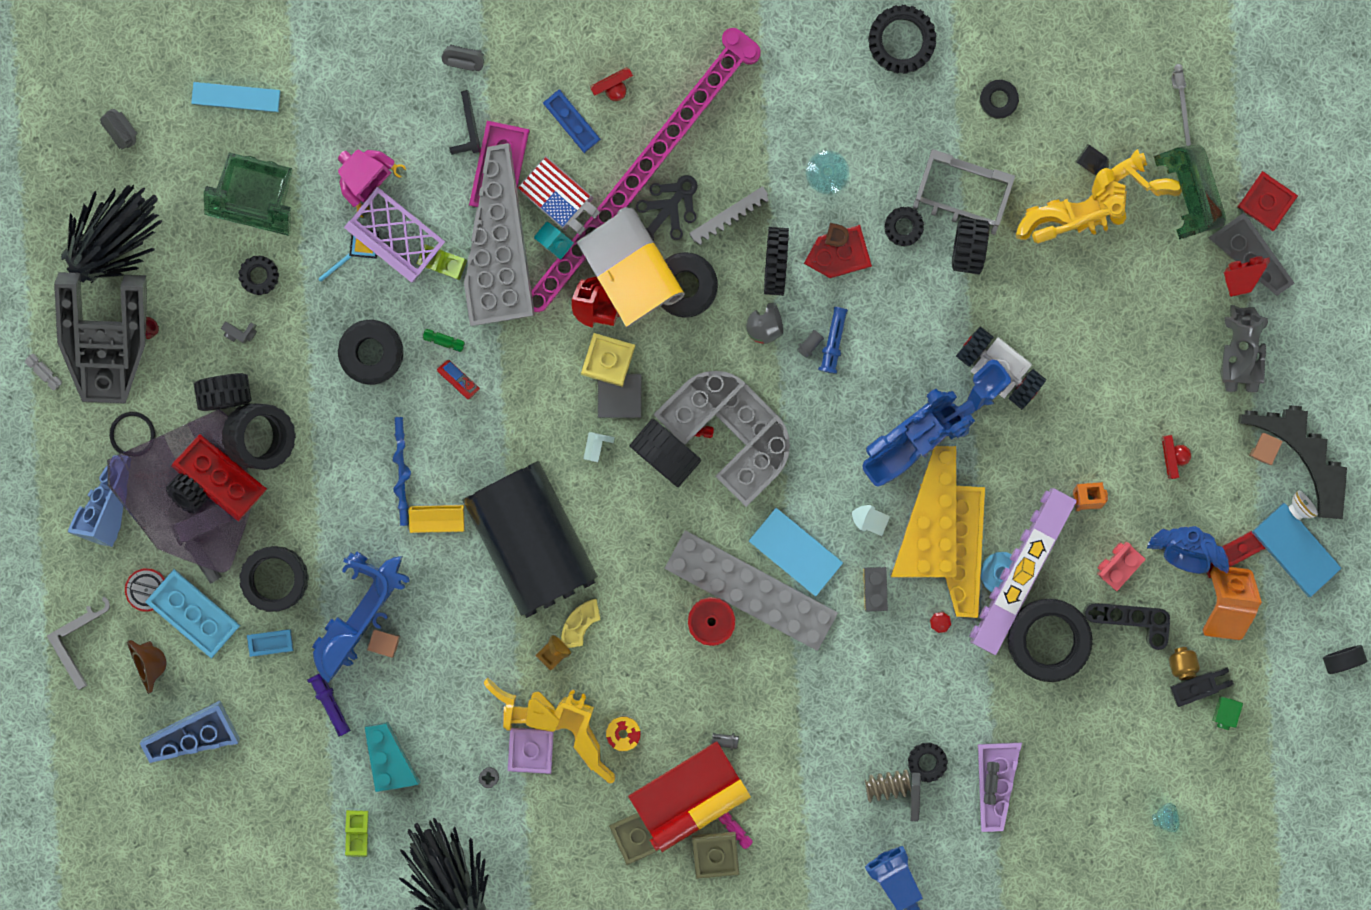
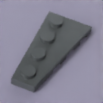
[1208,213,1295,296]

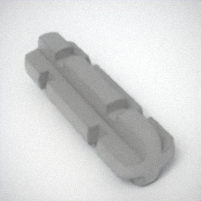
[25,354,62,390]

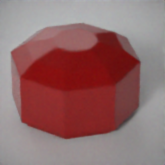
[930,611,951,633]

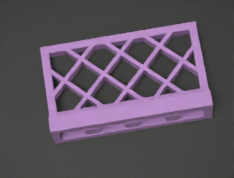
[344,187,446,283]

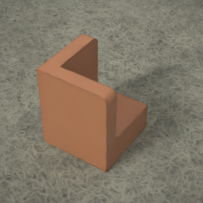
[1249,433,1283,465]
[367,630,400,658]

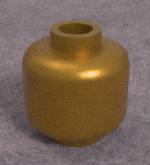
[1169,647,1200,680]

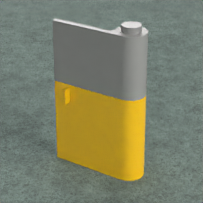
[577,207,685,328]

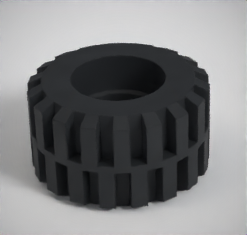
[952,217,990,275]
[193,373,252,411]

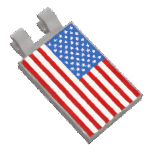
[517,156,600,235]

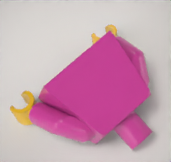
[338,149,406,218]

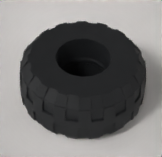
[661,252,718,318]
[338,319,404,385]

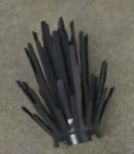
[61,184,162,283]
[399,818,489,910]

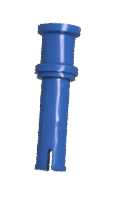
[818,307,848,374]

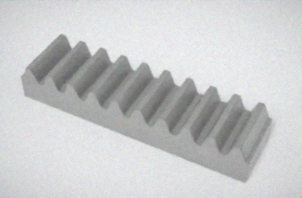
[689,186,768,245]

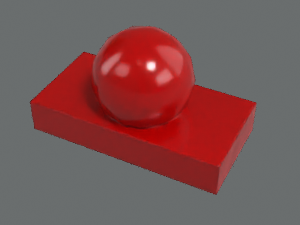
[590,67,633,102]
[1161,435,1192,479]

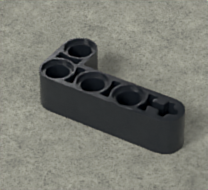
[1083,603,1170,650]

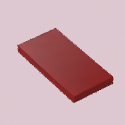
[171,434,267,522]

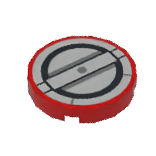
[125,568,165,612]

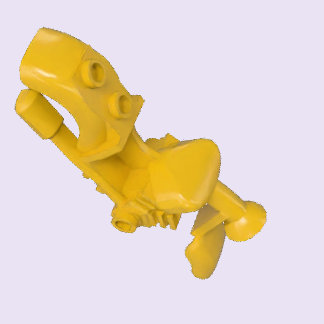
[1016,149,1185,244]

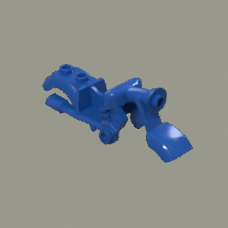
[862,360,1011,487]

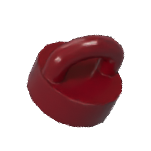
[146,316,159,339]

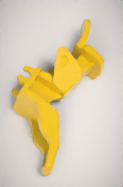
[484,678,616,784]

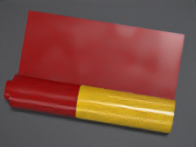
[628,741,751,852]

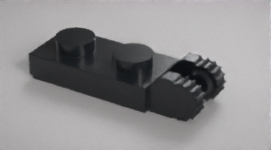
[1170,667,1234,707]

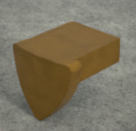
[535,635,571,671]

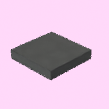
[598,374,642,418]

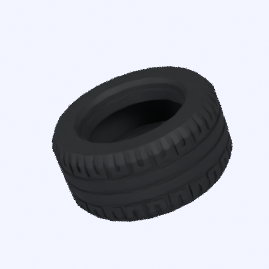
[1007,598,1093,682]

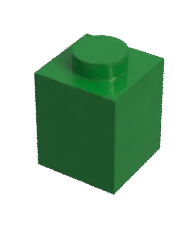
[1212,696,1243,730]

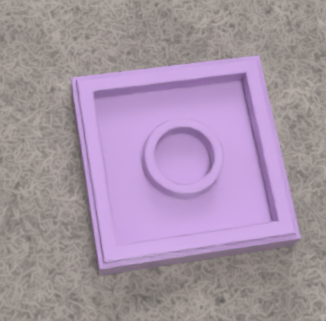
[508,727,554,774]

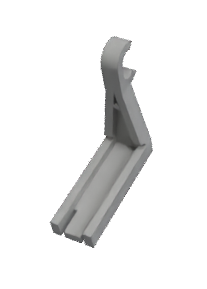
[47,597,110,690]

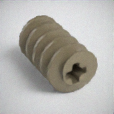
[865,769,911,803]

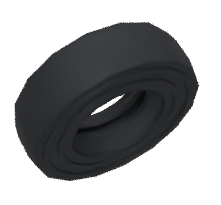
[980,79,1019,119]

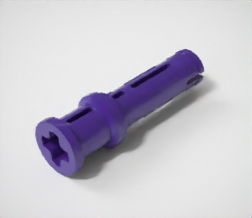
[307,674,351,737]

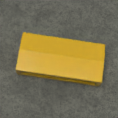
[409,505,465,533]

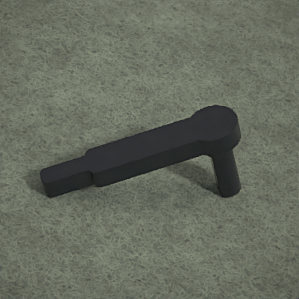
[449,90,481,155]

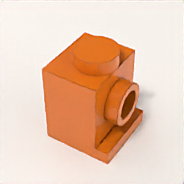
[1073,482,1108,511]

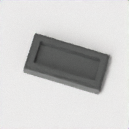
[910,773,921,822]

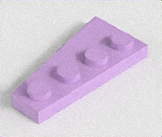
[978,742,1022,832]

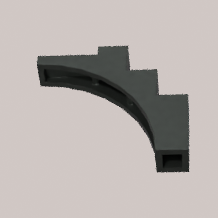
[1238,405,1347,519]

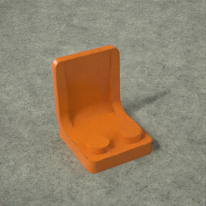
[1203,566,1262,640]

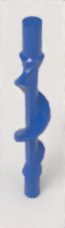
[392,417,411,526]

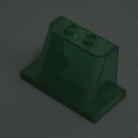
[204,152,292,236]

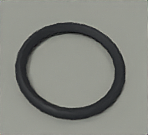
[109,412,155,458]

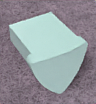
[583,432,615,462]
[852,505,890,536]

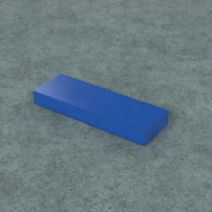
[543,89,601,153]

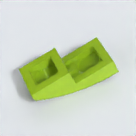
[416,244,467,280]
[345,810,368,857]

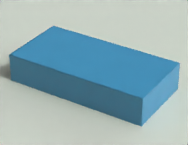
[247,629,294,657]

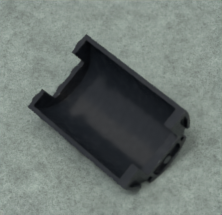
[462,461,598,618]

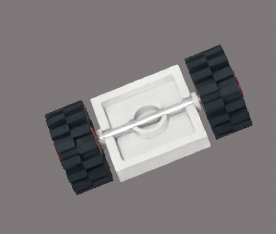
[956,326,1047,410]

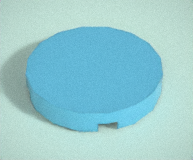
[981,552,1012,592]

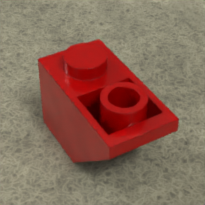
[1223,256,1270,297]

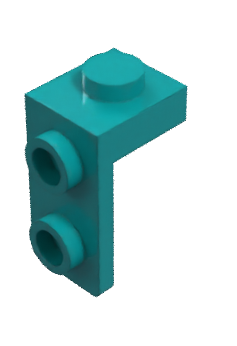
[534,221,574,260]

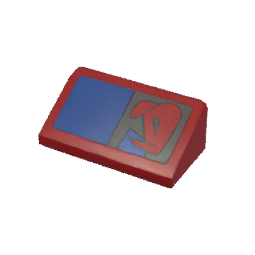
[437,360,480,400]

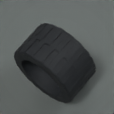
[222,403,296,470]
[629,418,702,487]
[239,546,309,612]

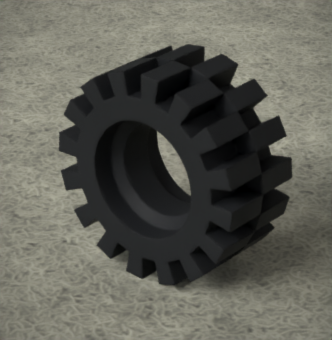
[884,206,924,247]
[238,255,279,295]
[166,473,207,514]
[908,742,948,783]

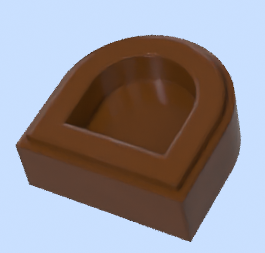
[825,223,849,247]

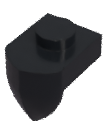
[1075,144,1109,176]

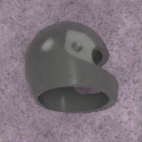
[746,302,784,344]

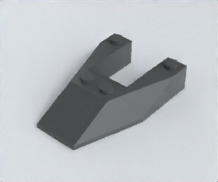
[54,272,147,403]

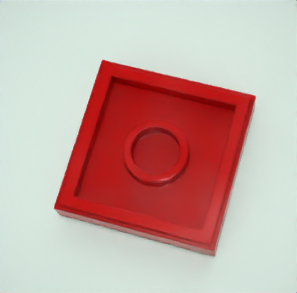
[1237,171,1298,232]

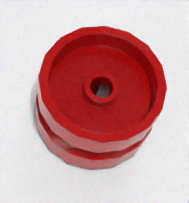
[688,597,736,646]

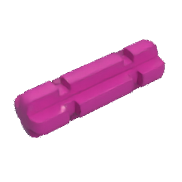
[718,812,753,849]

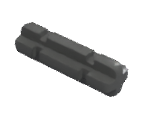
[984,762,1000,805]

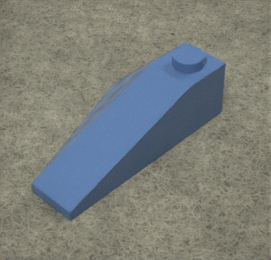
[68,455,130,547]

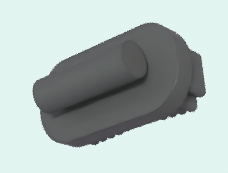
[442,44,484,71]
[100,109,138,150]

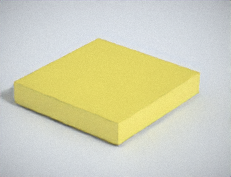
[581,333,635,387]

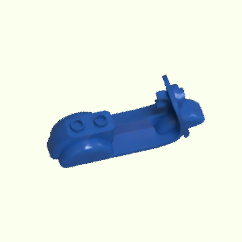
[312,551,410,683]

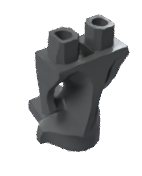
[1220,305,1268,392]

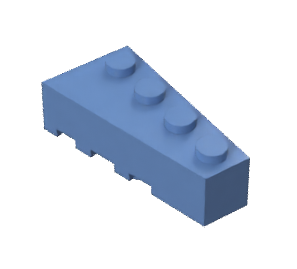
[140,701,240,763]

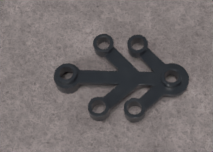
[636,175,698,241]

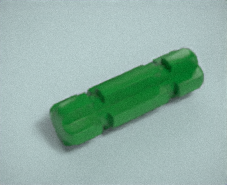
[422,329,465,352]

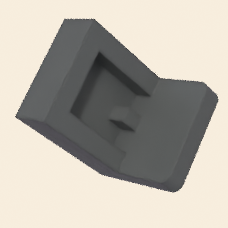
[221,321,257,343]

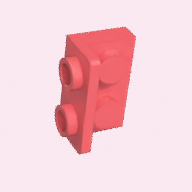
[1097,542,1146,591]

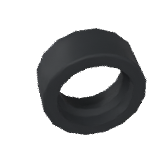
[1323,645,1367,674]

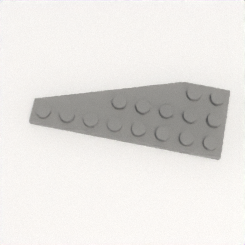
[464,143,535,326]

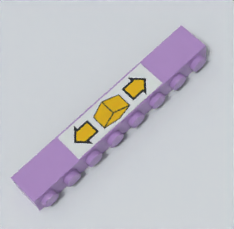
[969,488,1077,655]

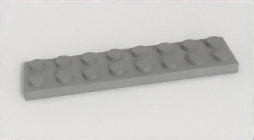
[664,530,838,651]

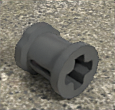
[479,767,499,788]

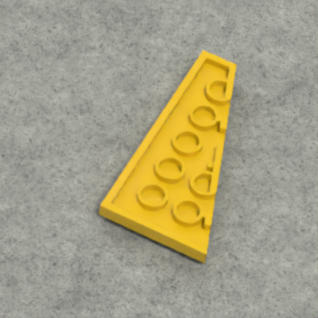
[890,446,956,577]
[920,484,985,618]

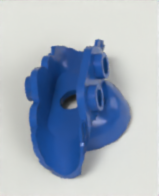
[1147,526,1229,574]

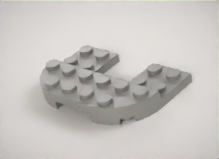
[653,371,790,507]

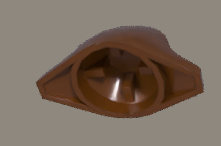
[126,640,167,694]

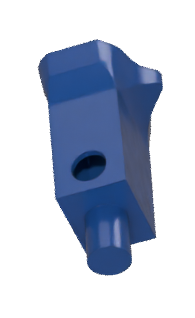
[865,846,923,910]

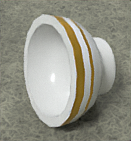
[1289,490,1318,520]

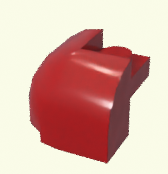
[572,276,620,328]

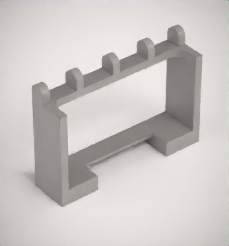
[913,149,1015,235]

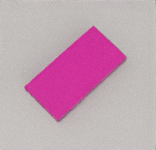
[469,121,530,207]

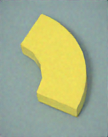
[561,599,600,648]

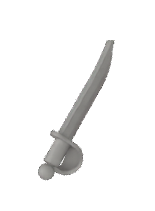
[1172,64,1191,147]

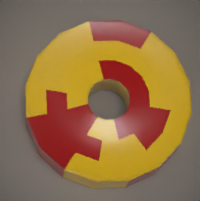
[606,716,641,751]

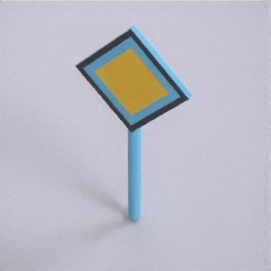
[319,230,380,281]

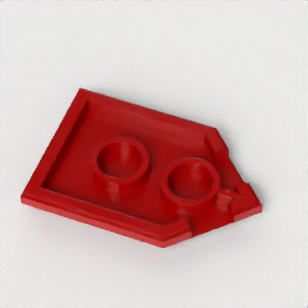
[803,225,872,279]

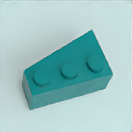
[364,722,421,792]

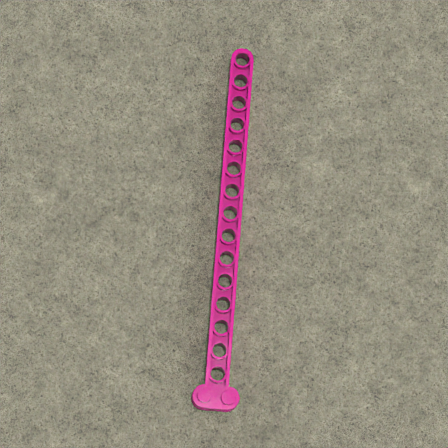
[532,28,761,313]

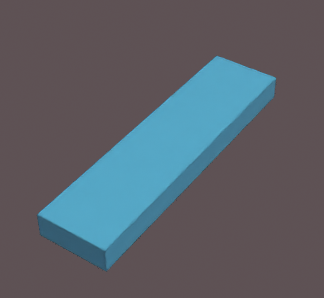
[191,82,281,112]

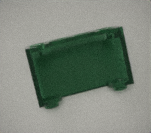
[1154,144,1226,240]

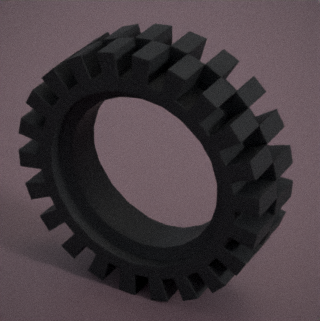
[868,4,937,74]
[764,227,789,296]

